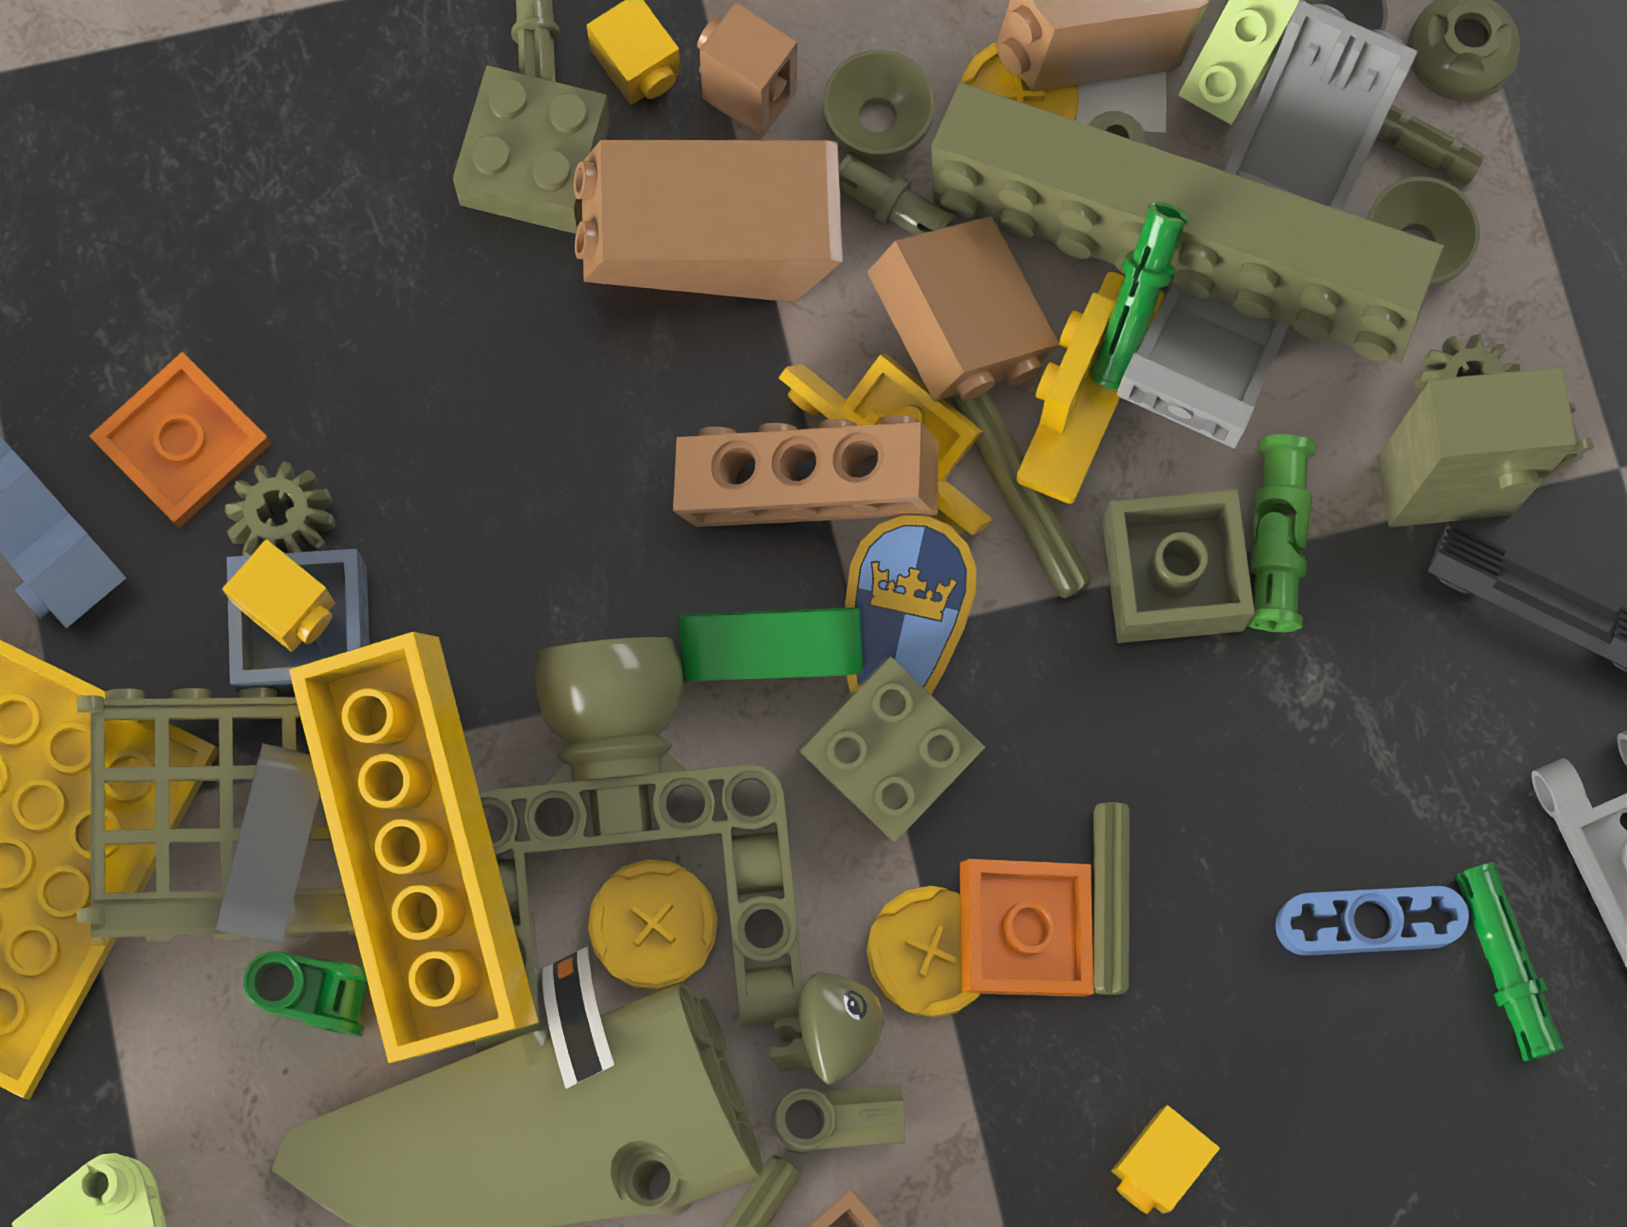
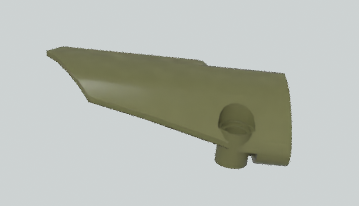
[272,984,764,1227]

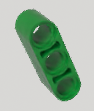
[677,607,863,681]

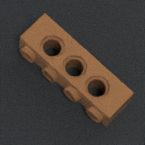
[673,415,939,527]

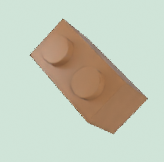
[697,2,798,138]

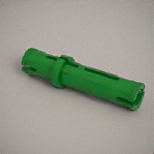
[1089,202,1189,389]
[1455,862,1565,1062]

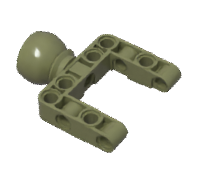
[475,637,803,1053]

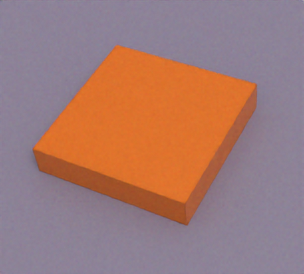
[89,352,271,529]
[960,859,1094,997]

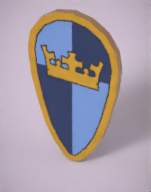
[845,515,977,694]

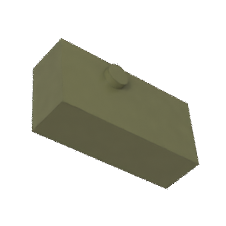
[1378,367,1576,527]

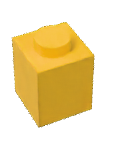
[587,0,681,105]
[222,539,335,653]
[1111,1105,1220,1214]

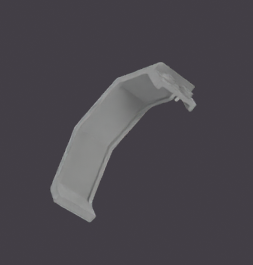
[1116,0,1418,449]

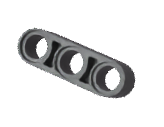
[216,743,320,945]

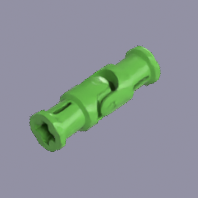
[1247,434,1316,632]

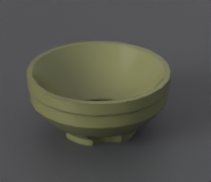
[1408,0,1520,101]
[823,49,935,161]
[1367,177,1480,288]

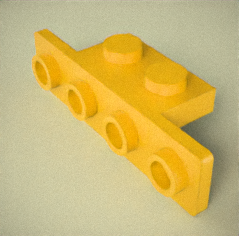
[1016,272,1164,504]
[779,353,993,535]

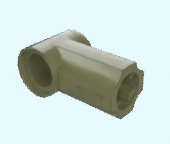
[771,1085,906,1153]

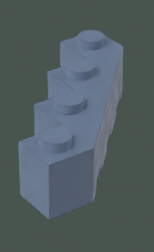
[0,436,126,628]

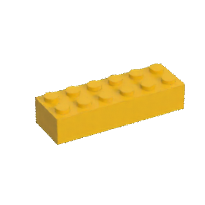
[289,632,539,1063]

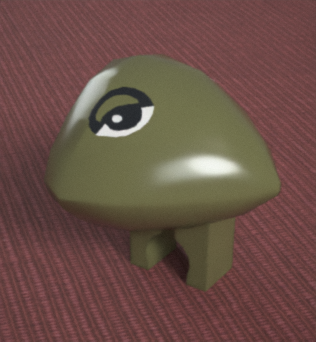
[770,972,884,1084]

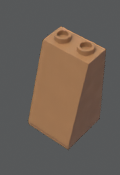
[574,140,842,302]

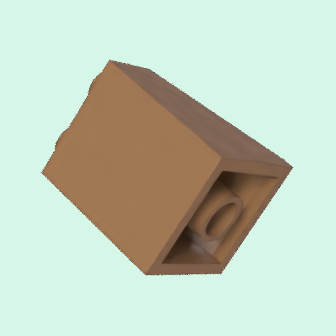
[995,0,1209,92]

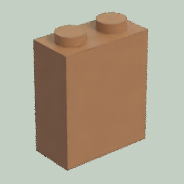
[867,216,1059,401]

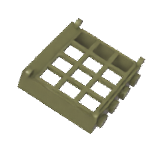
[77,687,357,946]

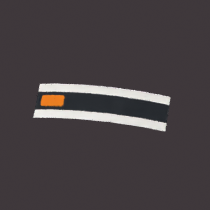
[542,946,614,1089]

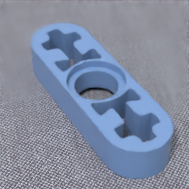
[1275,886,1469,955]

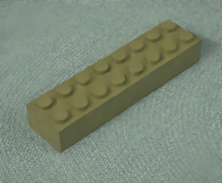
[931,82,1444,364]

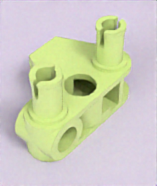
[12,1153,167,1227]

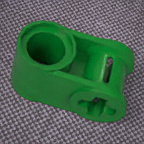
[243,951,368,1037]

